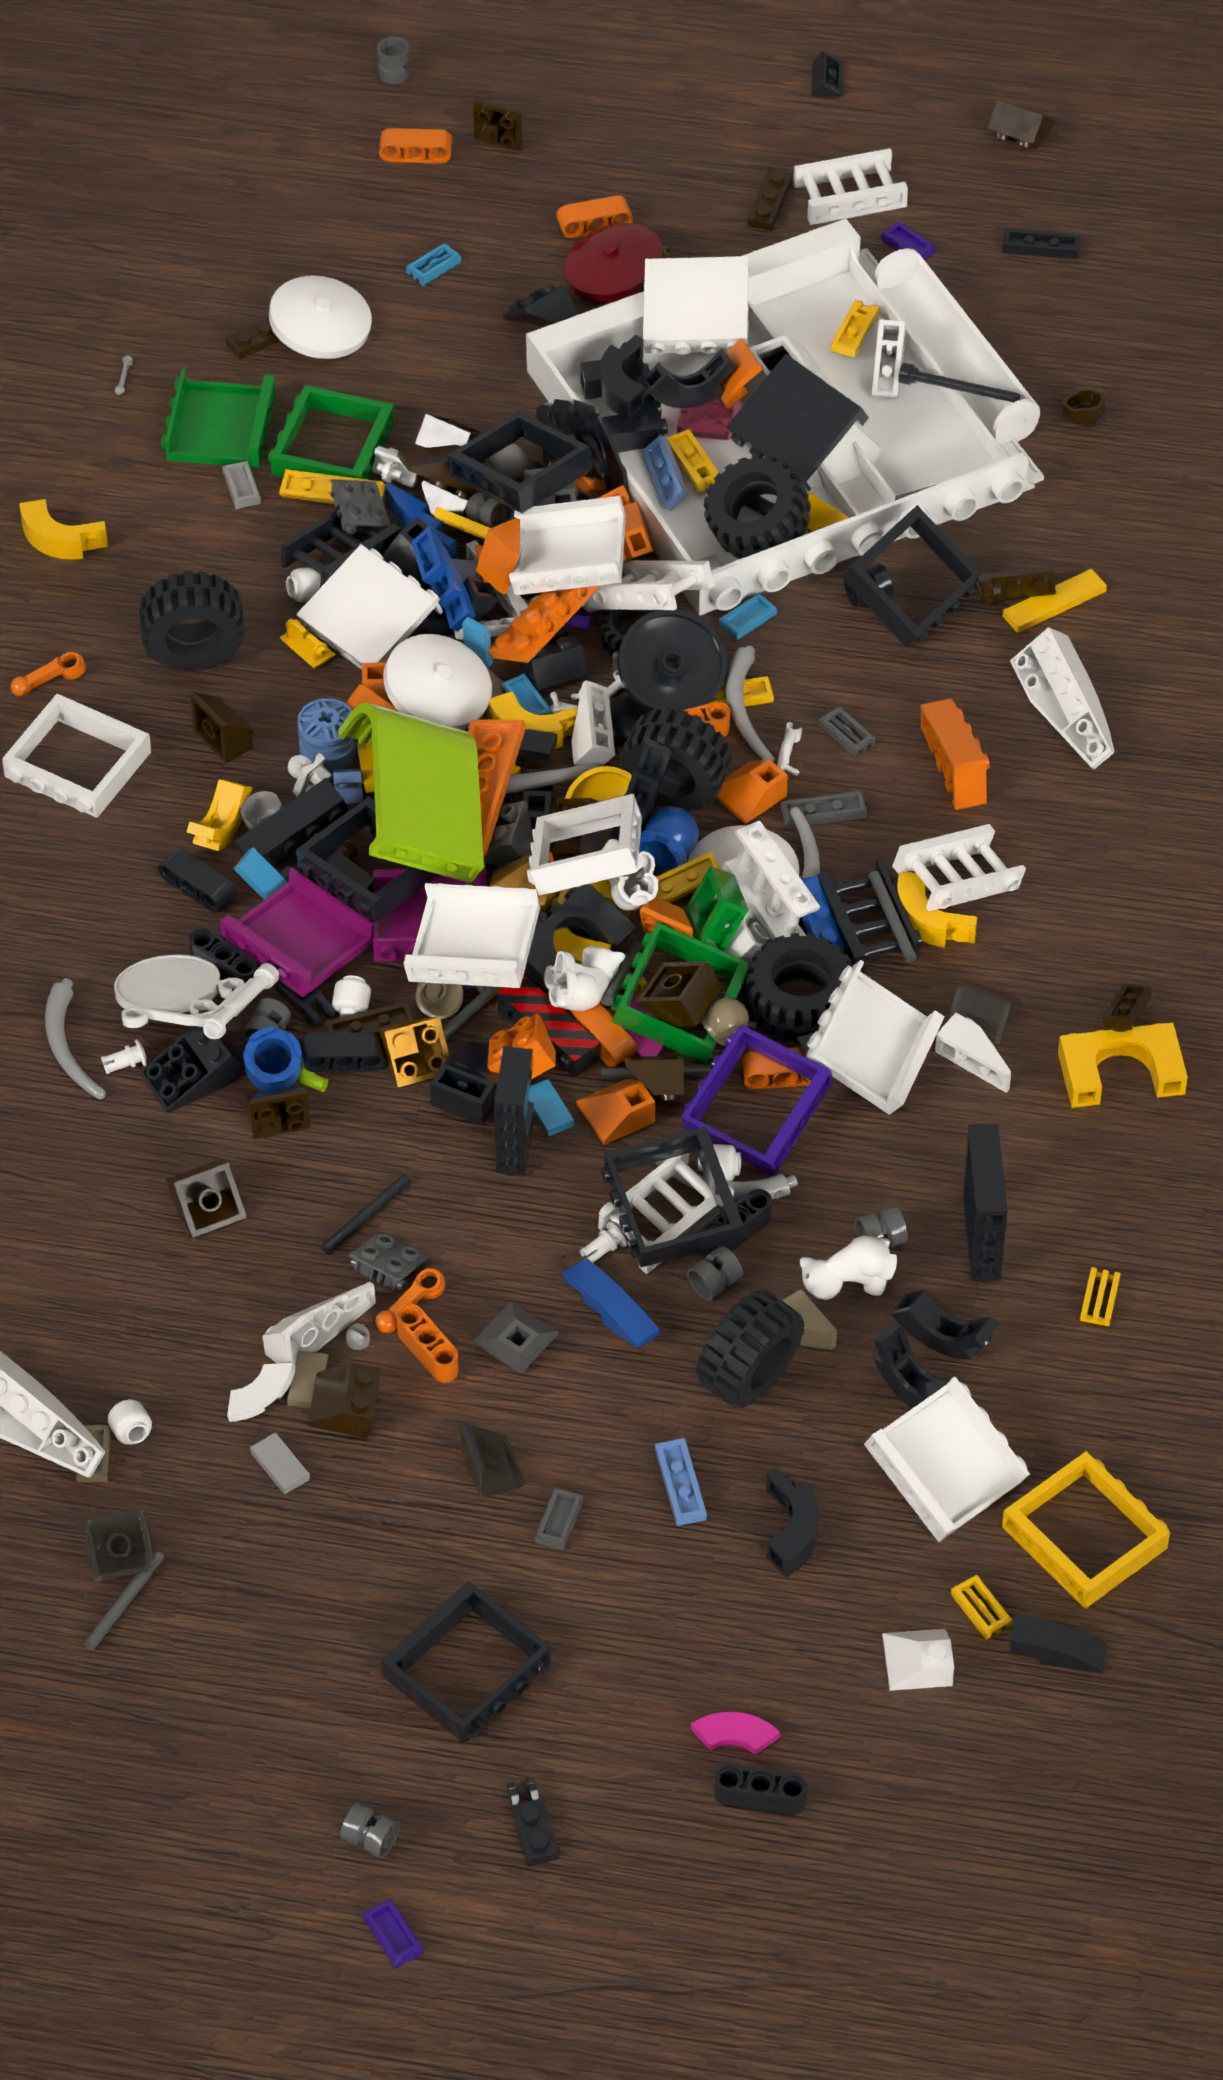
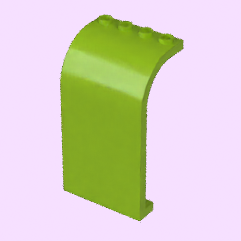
[338,702,484,883]

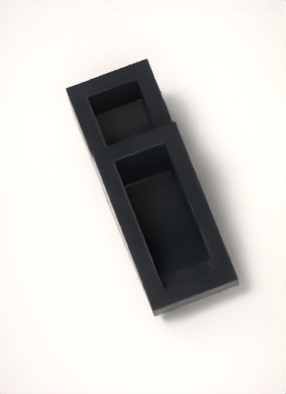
[1009,1614,1106,1674]

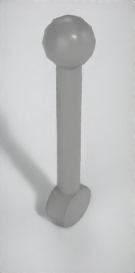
[115,356,133,395]

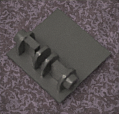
[330,479,390,534]
[349,1232,429,1292]

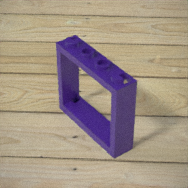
[681,1025,833,1176]

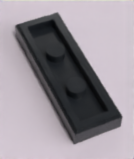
[1002,229,1081,259]

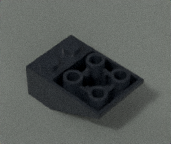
[518,627,588,691]
[140,1026,245,1113]
[430,1040,499,1125]

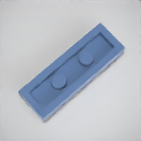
[642,435,689,511]
[655,1438,707,1526]

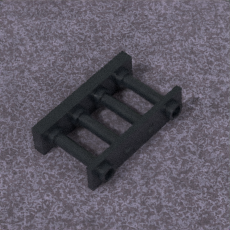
[281,511,402,588]
[817,858,922,973]

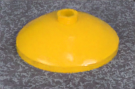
[565,766,632,830]

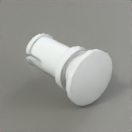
[101,1039,147,1074]
[580,1222,627,1264]

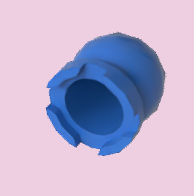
[639,806,699,875]
[243,1027,302,1091]

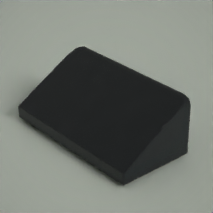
[812,52,843,97]

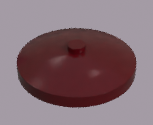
[564,223,665,302]

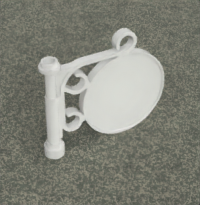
[114,954,279,1039]

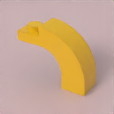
[19,499,108,560]
[487,692,578,749]
[187,779,253,851]
[897,872,977,948]

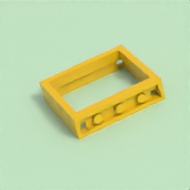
[1002,1451,1170,1609]

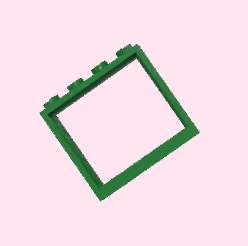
[268,385,395,480]
[611,922,749,1064]

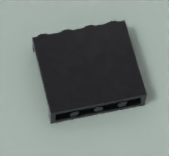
[726,354,869,491]

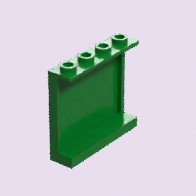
[161,368,276,468]

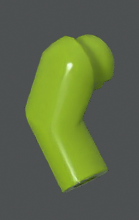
[298,1057,328,1092]

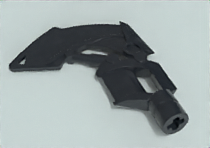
[536,399,628,493]

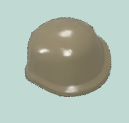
[415,982,463,1019]
[701,997,749,1046]

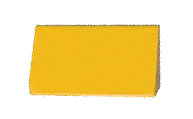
[803,493,849,532]

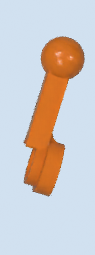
[10,652,86,697]
[375,1268,446,1333]

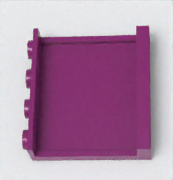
[373,866,487,962]
[220,868,374,997]

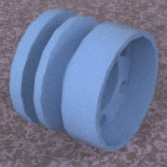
[297,698,357,772]

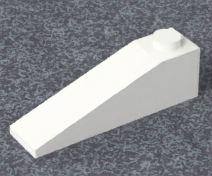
[263,1282,376,1367]

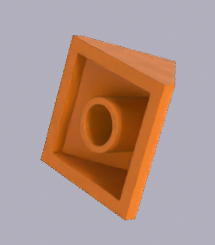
[476,518,520,594]

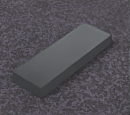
[780,791,867,829]

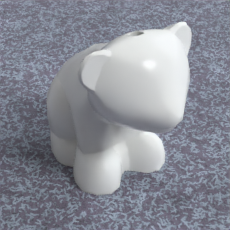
[602,839,658,911]
[544,945,625,1011]
[800,1235,897,1300]

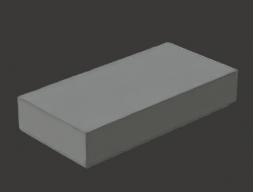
[222,461,261,509]
[250,1432,310,1495]

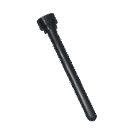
[898,363,1021,403]

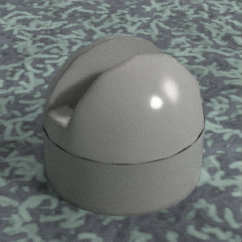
[346,1323,370,1350]

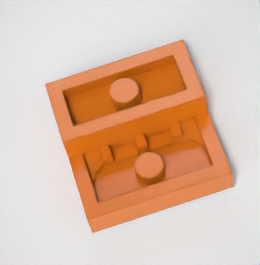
[719,338,763,409]

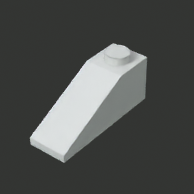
[872,319,906,398]
[572,680,615,767]
[935,1013,1011,1093]

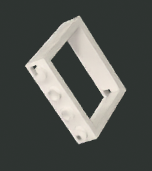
[2,694,151,818]
[527,794,642,896]

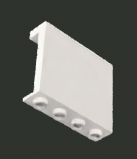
[643,256,750,355]
[509,496,626,595]
[296,545,443,670]
[403,883,541,988]
[805,960,945,1115]
[864,1377,1030,1542]

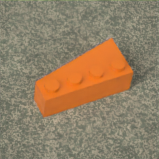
[920,698,990,810]

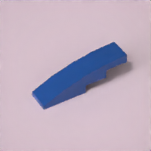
[385,482,457,559]
[411,526,476,632]
[563,1258,661,1349]

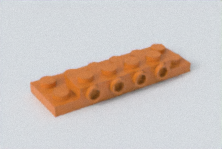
[488,553,626,663]
[468,720,526,855]

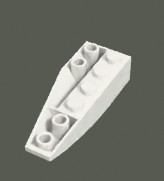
[1010,627,1115,769]
[0,1351,105,1477]

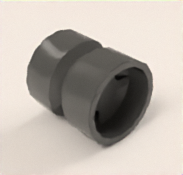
[377,37,410,84]
[466,492,515,528]
[242,998,291,1044]
[855,1206,908,1247]
[687,1246,744,1301]
[340,1801,400,1859]

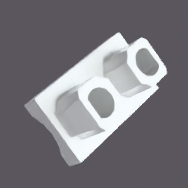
[372,446,418,488]
[288,753,332,797]

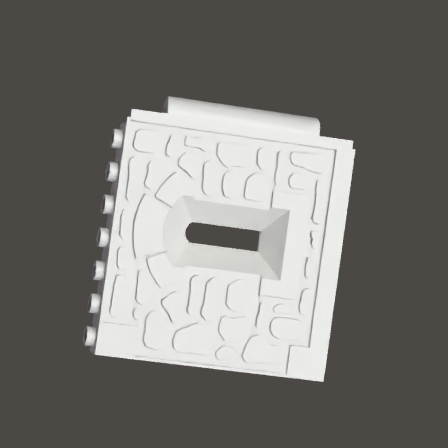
[526,218,1044,616]

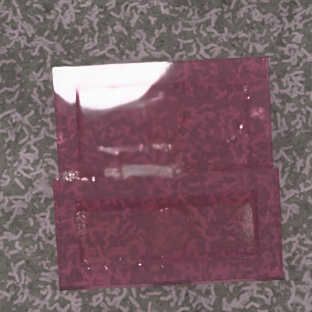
[677,396,735,440]

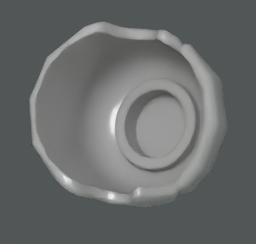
[488,444,528,480]
[240,791,283,830]

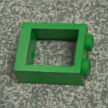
[684,866,749,951]

